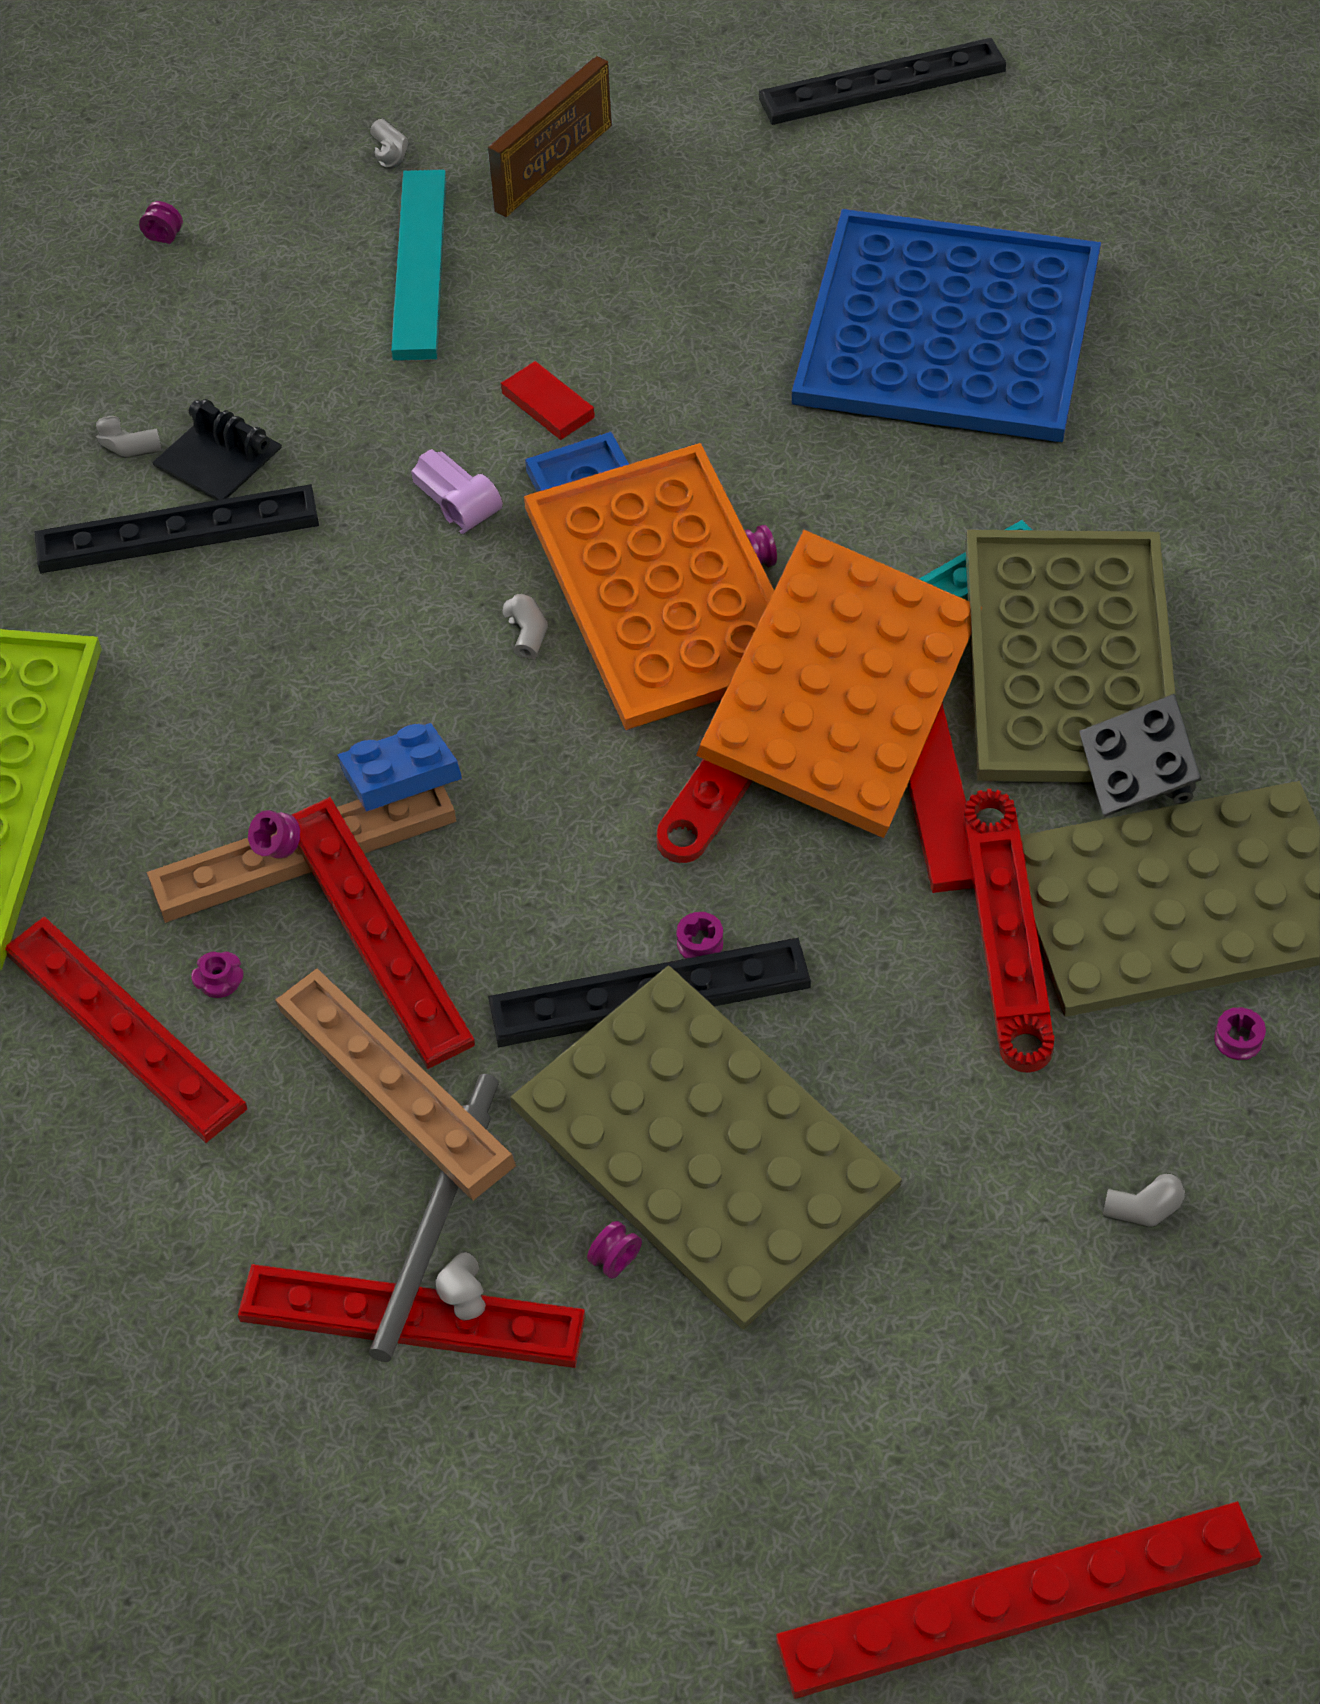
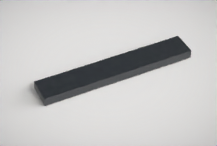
[759,38,1006,125]
[34,484,319,574]
[488,937,811,1048]

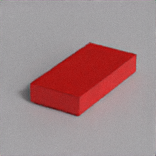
[501,361,595,440]

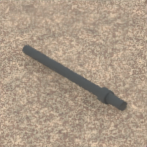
[369,1074,499,1362]

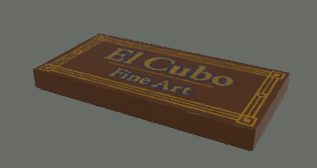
[488,56,612,217]

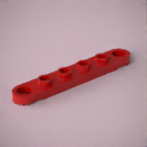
[656,759,753,863]
[964,789,1054,1073]

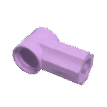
[411,449,502,534]

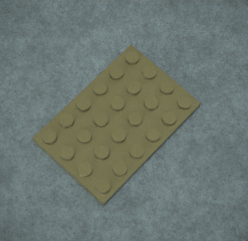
[965,530,1176,782]
[1021,781,1320,1017]
[510,965,902,1330]

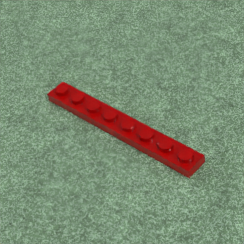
[776,1501,1262,1699]

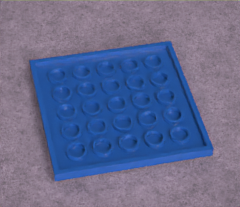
[792,209,1101,442]

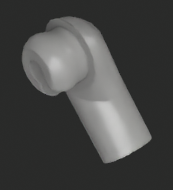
[370,119,409,168]
[96,416,162,457]
[503,594,548,659]
[1102,1174,1185,1227]
[435,1252,486,1320]

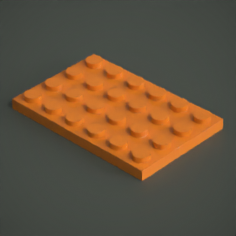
[524,443,774,730]
[696,530,982,838]

